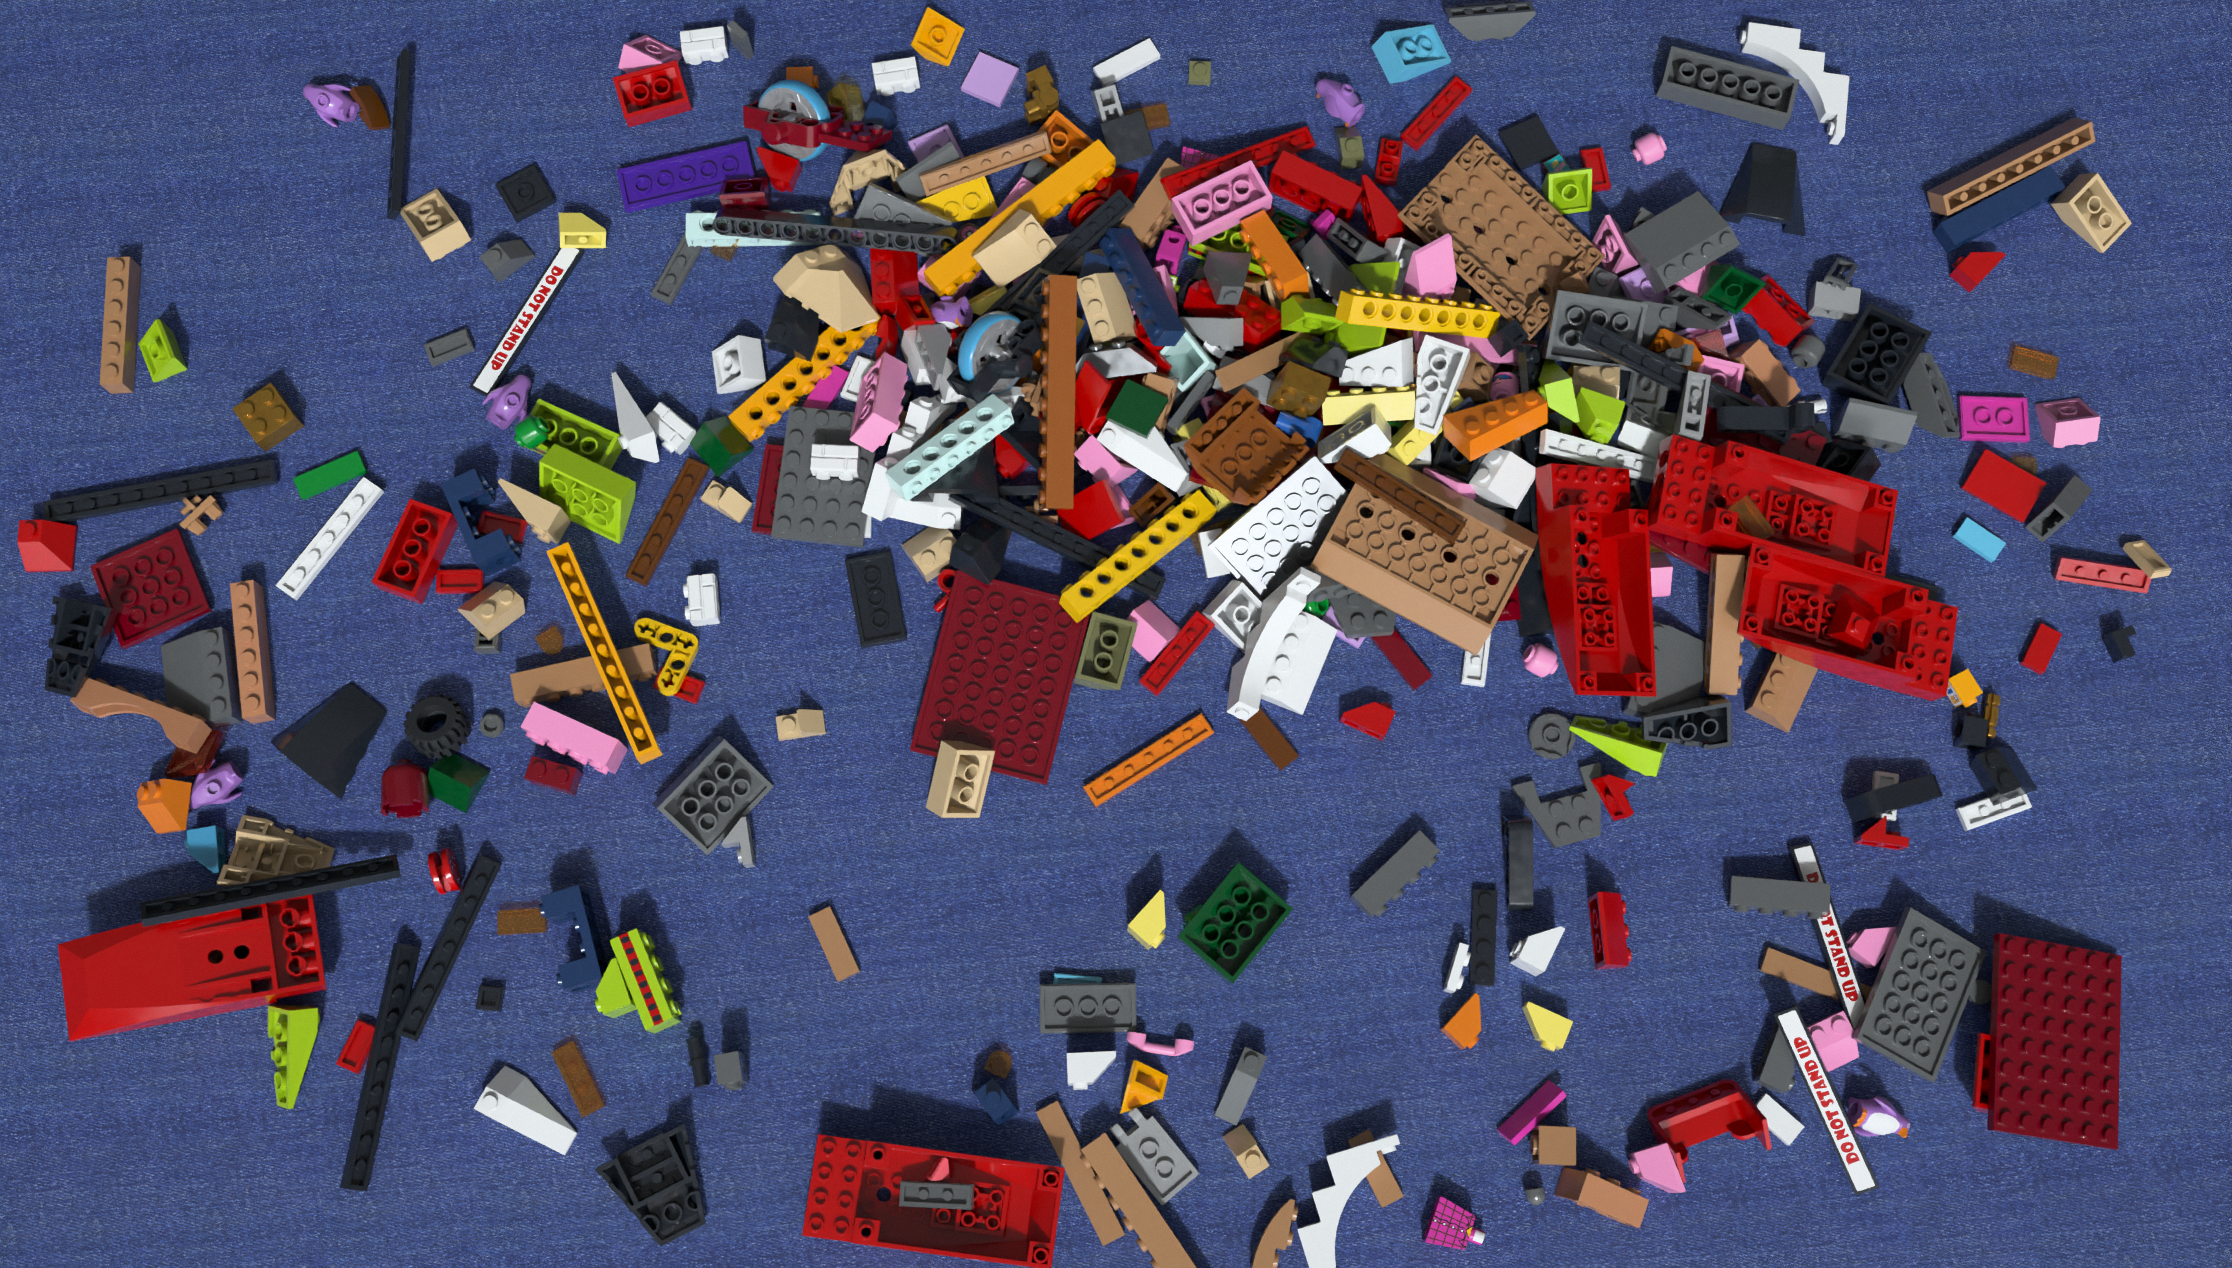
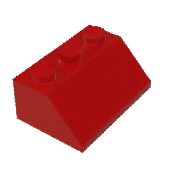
[613,60,692,127]
[870,248,919,316]
[1742,274,1815,347]
[1587,892,1632,970]
[1972,1033,1990,1113]

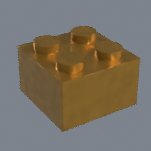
[1266,361,1331,419]
[232,383,304,452]

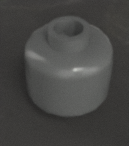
[1791,335,1825,369]

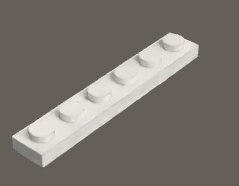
[1539,429,1657,483]
[276,477,384,601]

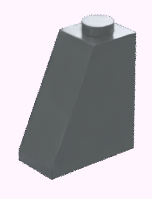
[1203,252,1252,305]
[2025,475,2092,543]

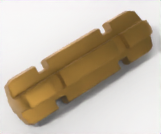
[1983,694,2001,739]

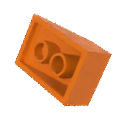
[1037,110,1094,170]

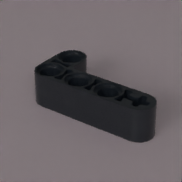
[1716,402,1815,434]
[1844,774,1943,824]
[1501,815,1533,911]

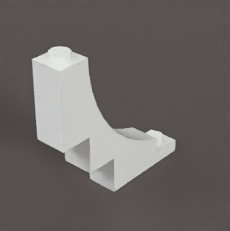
[1739,22,1849,145]
[1226,567,1321,721]
[1297,1134,1400,1268]

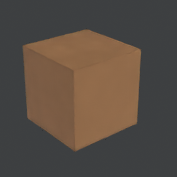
[1457,352,1494,401]
[1530,1126,1576,1166]

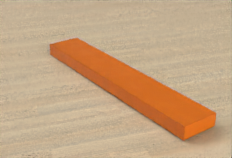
[1083,713,1214,807]

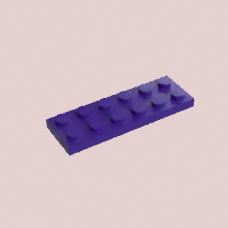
[616,141,755,213]

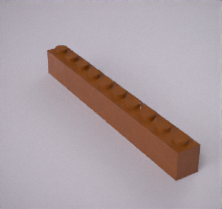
[1038,275,1077,510]

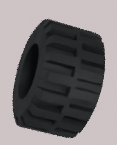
[403,694,471,759]

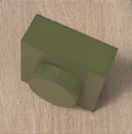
[1188,61,1211,86]

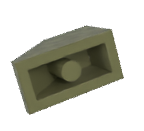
[1334,126,1364,170]

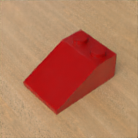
[1360,175,1406,248]

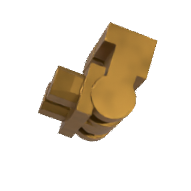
[1023,65,1059,126]

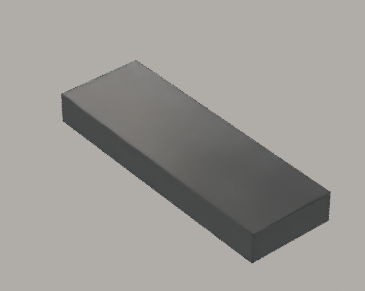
[1167,370,1214,435]
[899,1181,975,1210]

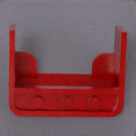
[1075,345,1172,434]
[1647,1079,1772,1183]

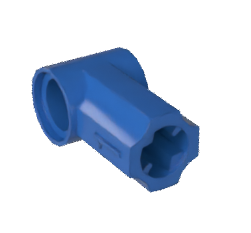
[1275,411,1323,448]

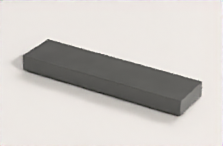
[651,227,712,306]

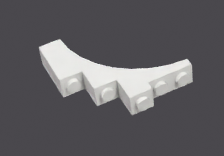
[901,330,1025,411]
[862,394,957,521]

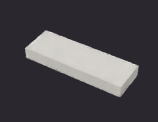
[1093,38,1160,87]
[1955,794,2032,831]

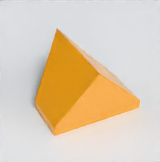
[1120,1060,1168,1114]

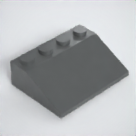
[1623,191,1740,294]
[1541,290,1648,372]
[1622,622,1706,719]
[161,627,242,728]
[652,735,774,855]

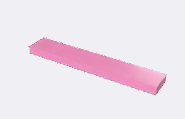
[1413,331,1540,366]

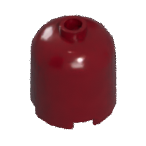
[381,759,430,818]

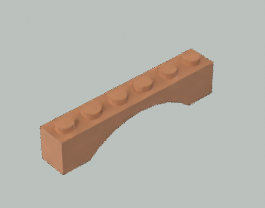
[70,678,211,754]

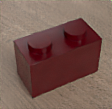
[524,756,583,796]

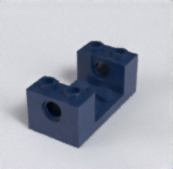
[441,468,522,577]
[539,885,608,994]

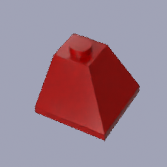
[1087,167,1139,202]
[17,520,78,572]
[1827,593,1880,656]

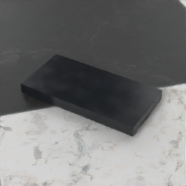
[1000,421,1085,479]
[845,551,907,649]

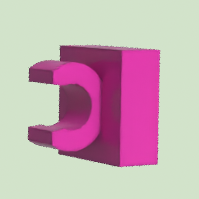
[1310,209,1336,241]

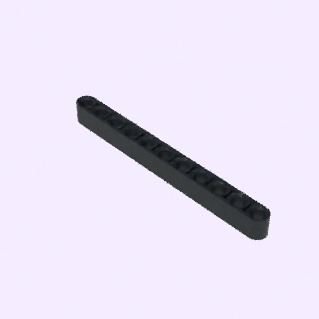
[712,207,959,255]

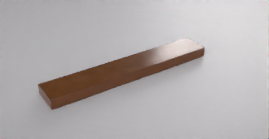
[1333,448,1466,545]
[625,457,710,587]

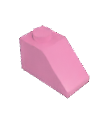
[1846,927,1897,969]

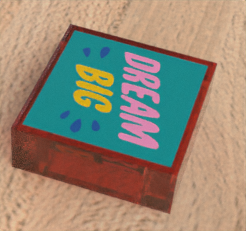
[1541,153,1572,175]

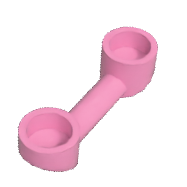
[1126,1032,1194,1056]

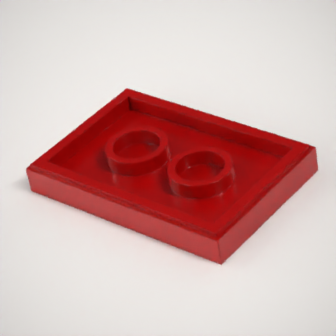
[1960,449,2047,523]
[1055,479,1125,541]

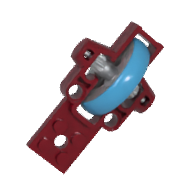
[743,80,892,162]

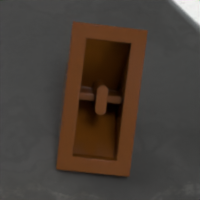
[1128,482,1175,528]

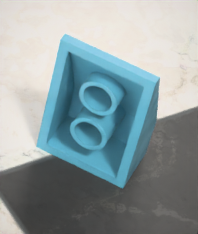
[1372,24,1451,84]

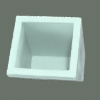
[1159,327,1219,392]

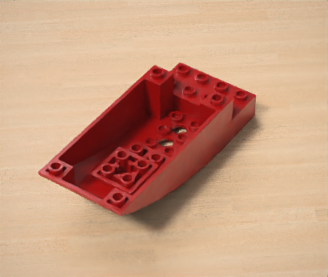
[1648,434,1898,578]
[1535,463,1657,697]
[1737,543,1958,701]
[58,894,327,1042]
[802,1134,1065,1268]

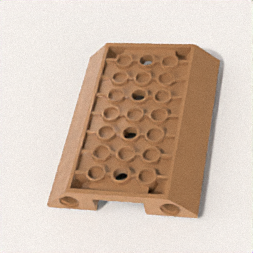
[1397,135,1606,341]
[1310,453,1539,656]

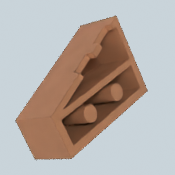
[1722,339,1801,407]
[1554,1167,1649,1228]

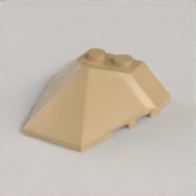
[830,149,909,216]
[773,245,879,333]
[217,815,335,886]

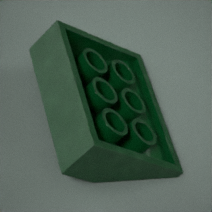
[1177,862,1293,984]

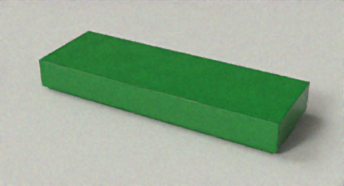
[293,451,368,500]

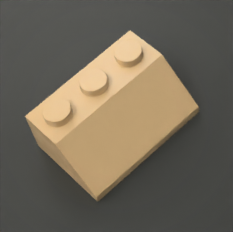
[1077,273,1137,346]
[926,740,995,818]

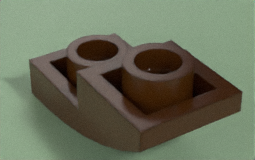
[350,85,390,131]

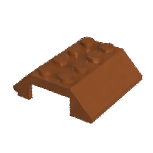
[1183,387,1310,506]

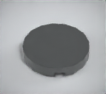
[1528,713,1575,760]

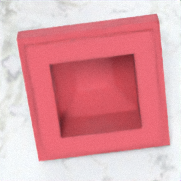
[925,1157,950,1182]

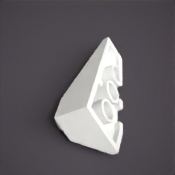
[1415,335,1471,436]
[611,372,659,463]
[1097,421,1189,492]
[474,1066,578,1155]

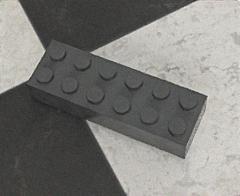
[1656,46,1799,130]

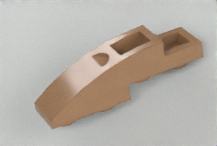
[1250,1199,1298,1268]

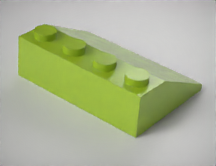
[1323,261,1401,360]
[539,444,636,544]

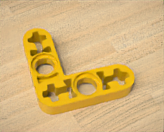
[634,618,699,696]

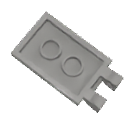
[1109,1107,1200,1206]

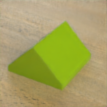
[1542,167,1592,215]
[138,319,187,382]

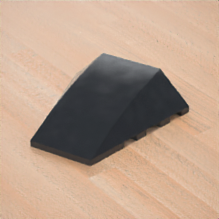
[1720,143,1806,236]
[910,419,1000,503]
[45,596,119,697]
[271,684,387,799]
[594,1123,706,1247]

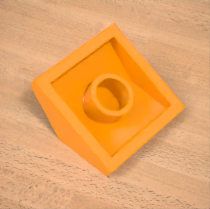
[910,7,965,67]

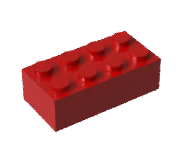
[1268,150,1363,224]
[1183,276,1282,353]
[372,499,458,605]

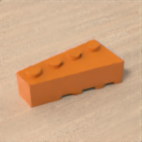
[1239,210,1310,303]
[1443,390,1548,462]

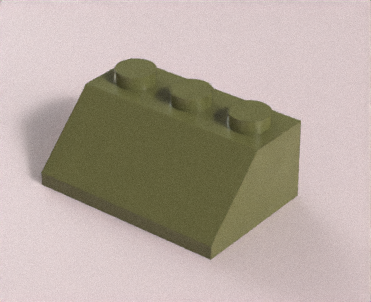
[1074,611,1138,690]

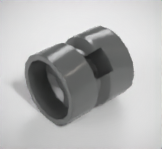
[1021,157,1057,186]

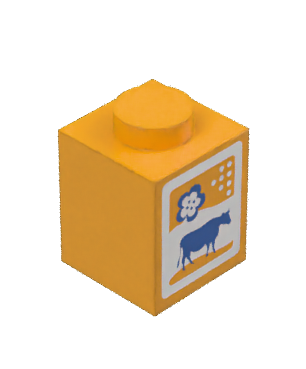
[1947,669,1983,708]

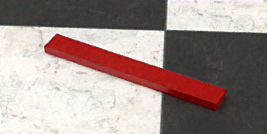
[1160,126,1316,201]

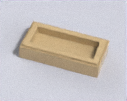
[2123,540,2172,579]

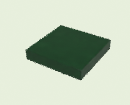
[1106,379,1168,439]

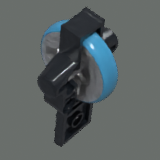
[946,268,1057,404]

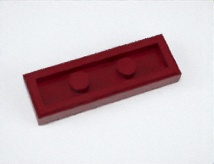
[1370,629,1432,691]

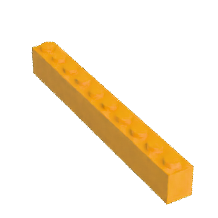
[924,139,1116,297]
[546,542,663,764]

